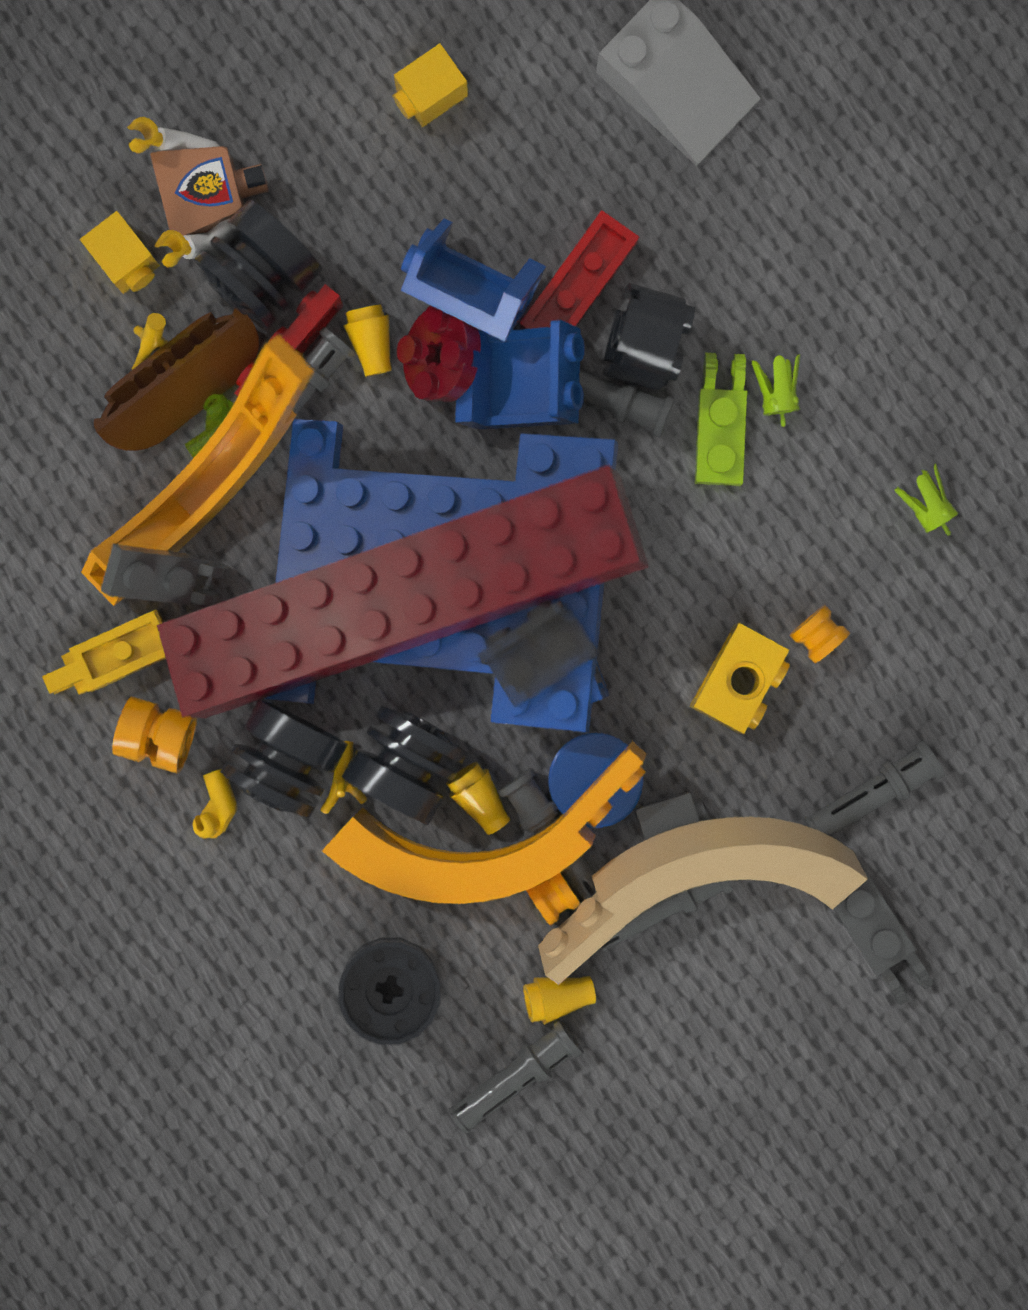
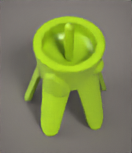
[752,354,800,427]
[894,464,959,536]

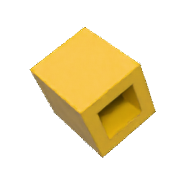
[393,43,468,128]
[79,211,160,294]

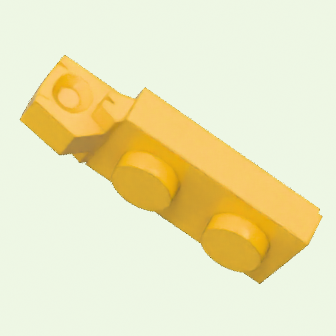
[42,610,166,695]

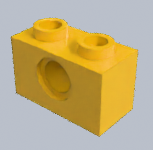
[689,623,790,734]

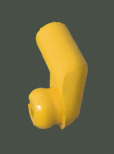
[192,769,237,839]

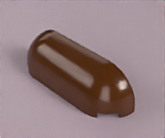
[94,309,259,451]

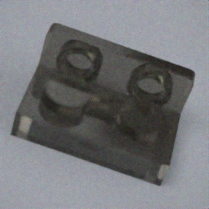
[477,600,600,707]

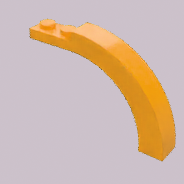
[81,335,314,606]
[322,741,647,904]

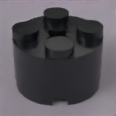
[603,283,695,391]

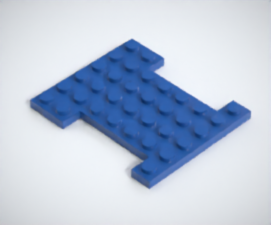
[264,419,618,732]

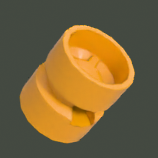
[112,696,197,774]

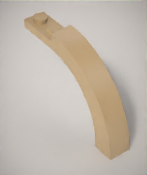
[538,817,868,985]

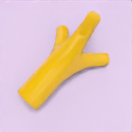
[132,313,169,370]
[321,741,367,814]

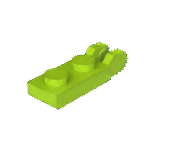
[695,352,747,486]

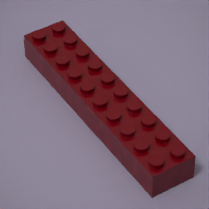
[157,465,649,718]

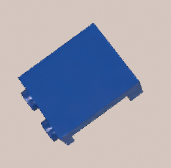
[401,218,546,341]
[455,320,585,429]

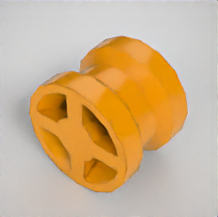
[789,605,850,664]
[526,872,581,926]

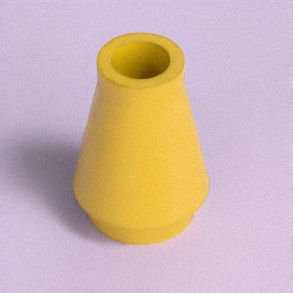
[343,304,392,377]
[446,762,510,835]
[523,976,596,1025]

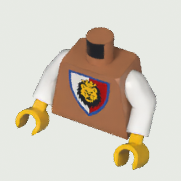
[127,117,269,267]

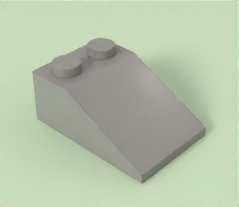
[596,0,761,166]

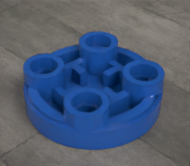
[548,733,643,828]

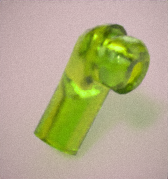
[184,394,233,458]

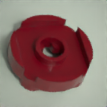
[397,305,481,402]

